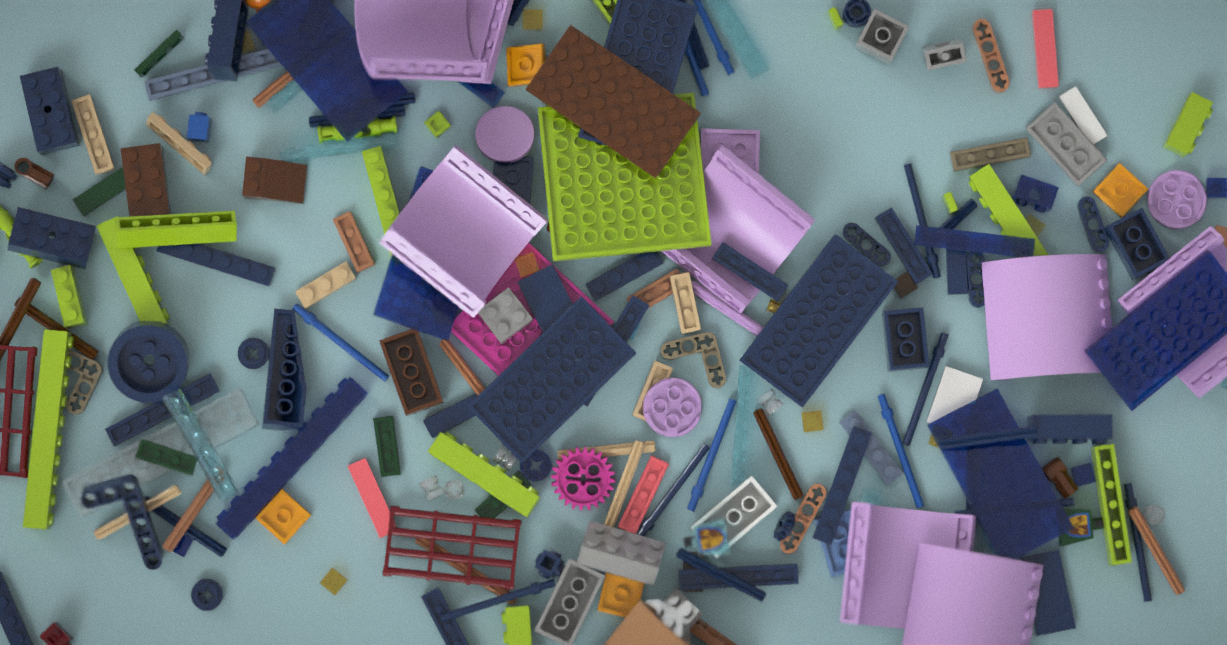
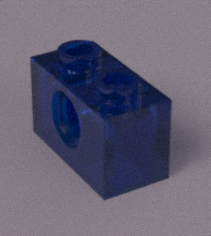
[1012,174,1059,213]

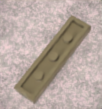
[950,137,1031,172]

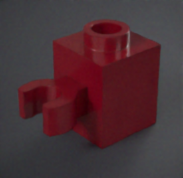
[39,622,74,645]

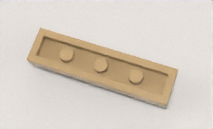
[71,94,115,175]
[146,112,212,175]

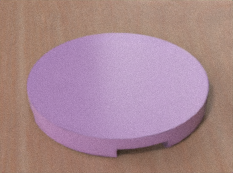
[475,106,534,163]
[1147,170,1207,229]
[643,378,702,437]

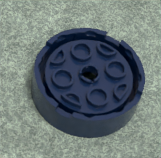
[107,320,189,403]

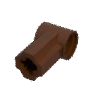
[14,158,55,190]
[1041,457,1079,499]

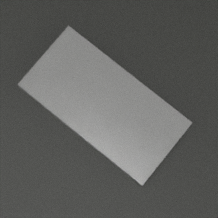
[1025,102,1108,186]

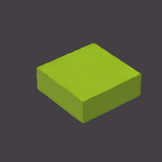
[827,7,843,31]
[424,111,452,138]
[942,192,958,215]

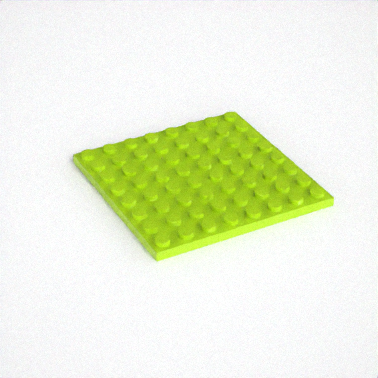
[538,93,711,261]

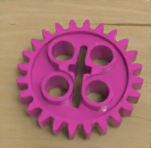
[551,446,615,511]

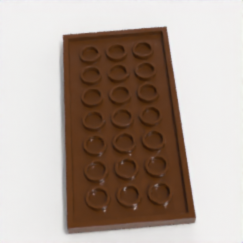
[525,25,701,179]

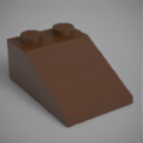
[242,156,307,204]

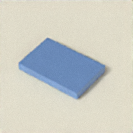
[814,509,851,577]

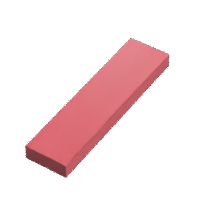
[1032,9,1059,89]
[618,455,669,534]
[348,458,397,538]

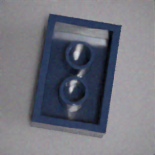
[1105,208,1170,280]
[882,307,930,372]

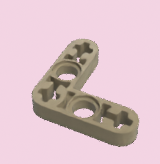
[660,332,726,389]
[67,350,103,415]

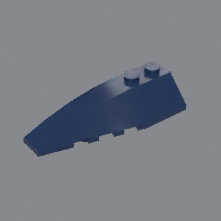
[262,308,307,431]

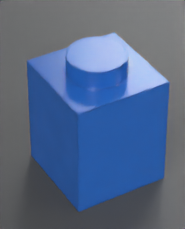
[187,112,212,142]

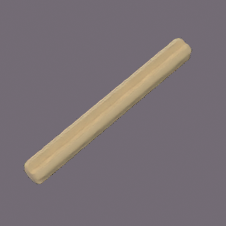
[557,440,655,461]
[604,440,645,528]
[94,485,181,540]

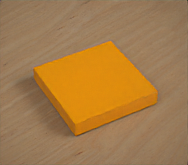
[506,43,546,87]
[1093,162,1148,218]
[255,489,312,545]
[597,572,644,617]

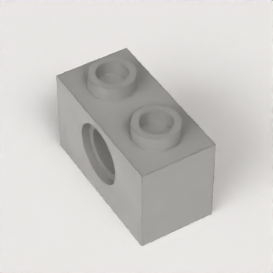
[922,39,967,70]

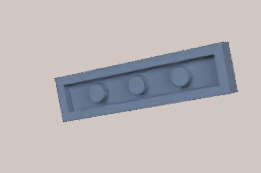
[839,410,903,486]

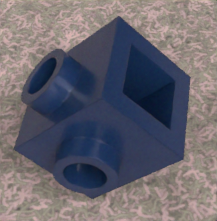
[535,549,565,580]

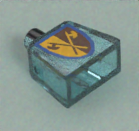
[683,517,731,555]

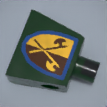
[1056,508,1104,546]

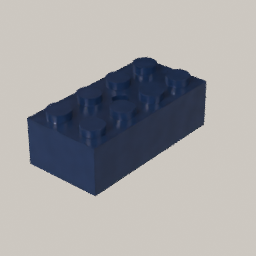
[205,0,249,81]
[20,67,80,155]
[8,207,96,269]
[1027,415,1113,444]

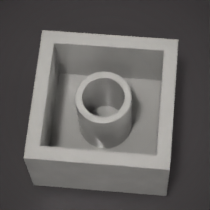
[855,8,910,65]
[478,288,533,344]

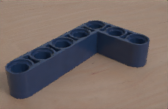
[81,474,163,570]

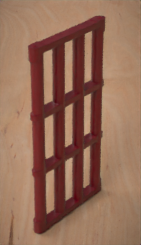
[0,345,38,478]
[382,505,522,590]

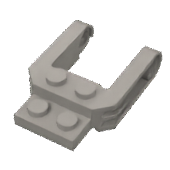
[645,588,703,644]

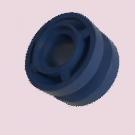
[843,0,871,28]
[0,162,18,189]

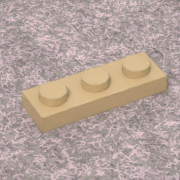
[295,262,356,309]
[669,271,701,334]
[632,361,673,421]

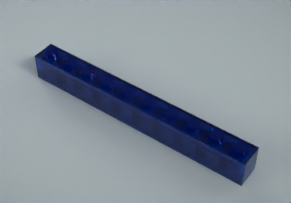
[215,377,369,540]

